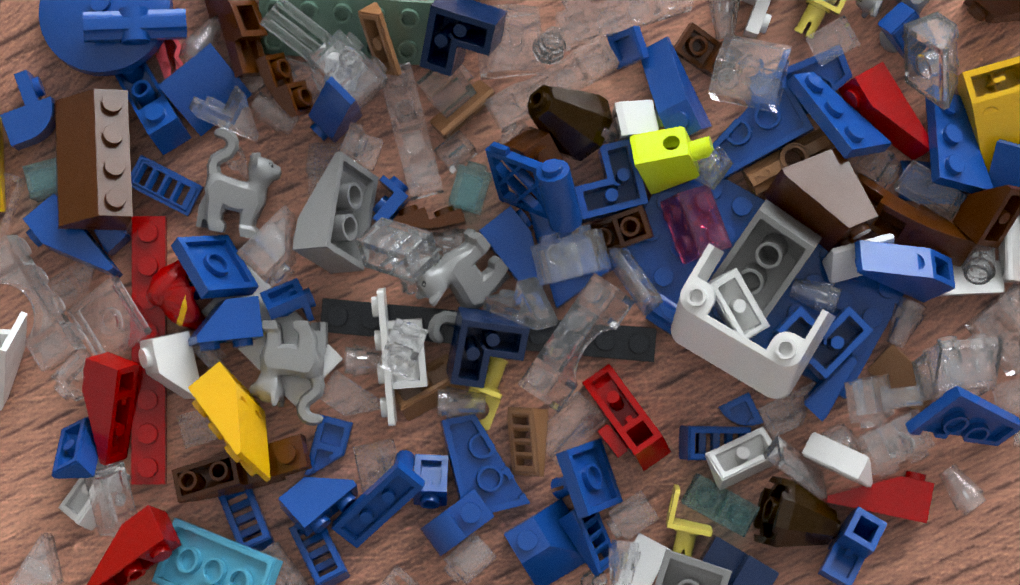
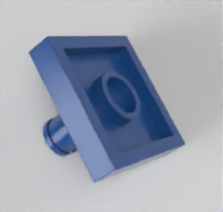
[171,235,259,300]
[551,438,623,519]

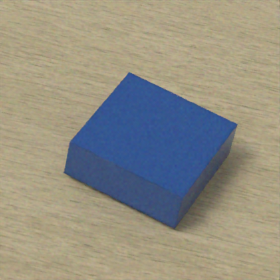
[607,26,650,69]

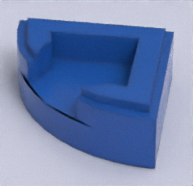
[718,392,764,426]

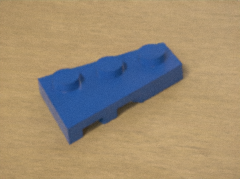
[786,72,892,159]
[925,88,993,193]

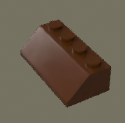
[54,89,133,230]

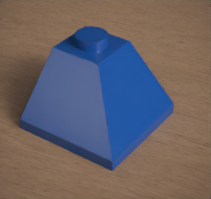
[504,499,586,585]

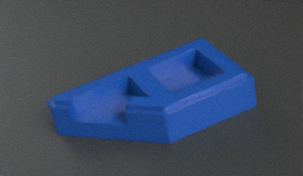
[304,414,353,476]

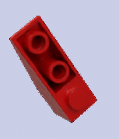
[87,505,182,585]

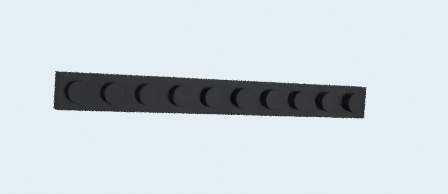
[321,298,657,362]

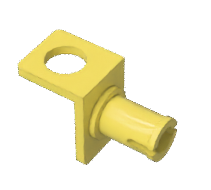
[794,0,846,40]
[459,356,508,430]
[666,484,713,557]

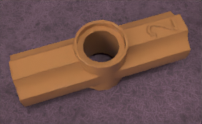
[742,128,835,196]

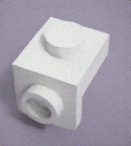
[740,0,772,41]

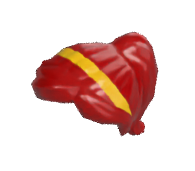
[146,260,205,331]

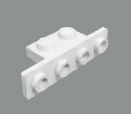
[371,288,428,426]

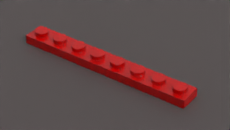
[131,216,167,485]

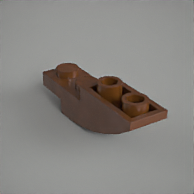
[205,0,268,78]
[857,173,975,267]
[172,434,312,503]

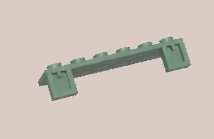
[259,0,435,65]

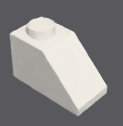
[612,100,664,141]
[138,331,199,399]

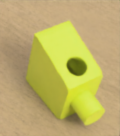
[629,126,715,195]

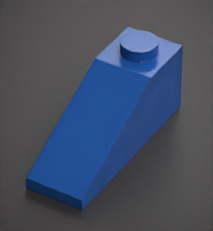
[641,37,712,137]
[308,76,363,143]
[23,193,123,279]
[479,206,547,312]

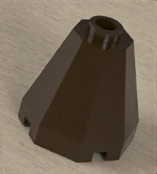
[527,85,613,161]
[753,476,840,547]

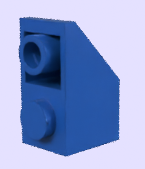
[188,296,263,351]
[278,477,358,537]

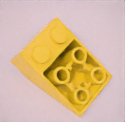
[954,56,1020,173]
[188,361,271,482]

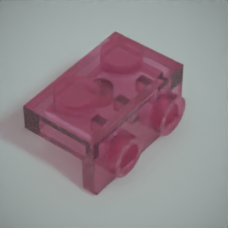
[660,184,732,264]

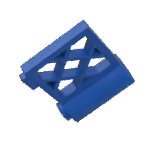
[485,141,583,234]

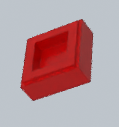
[596,424,628,458]

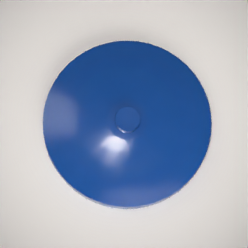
[39,0,173,76]

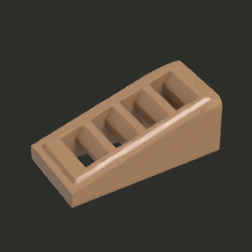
[507,407,548,477]

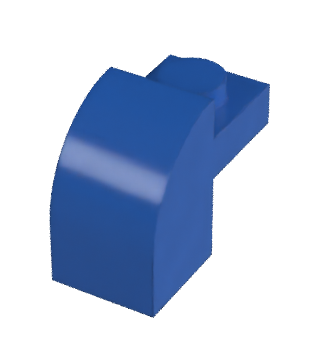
[0,70,55,151]
[421,489,495,556]
[818,506,888,585]

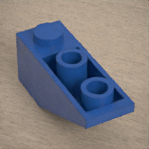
[115,62,192,156]
[854,240,955,303]

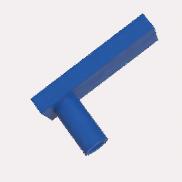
[331,450,425,548]

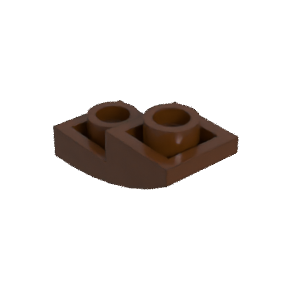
[674,23,749,88]
[255,52,313,118]
[393,205,466,231]
[584,205,654,256]

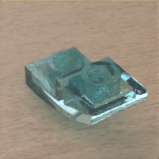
[680,473,760,537]

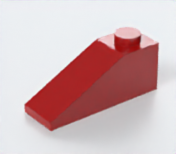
[838,62,929,161]
[82,352,139,465]
[582,364,671,471]
[822,471,935,523]

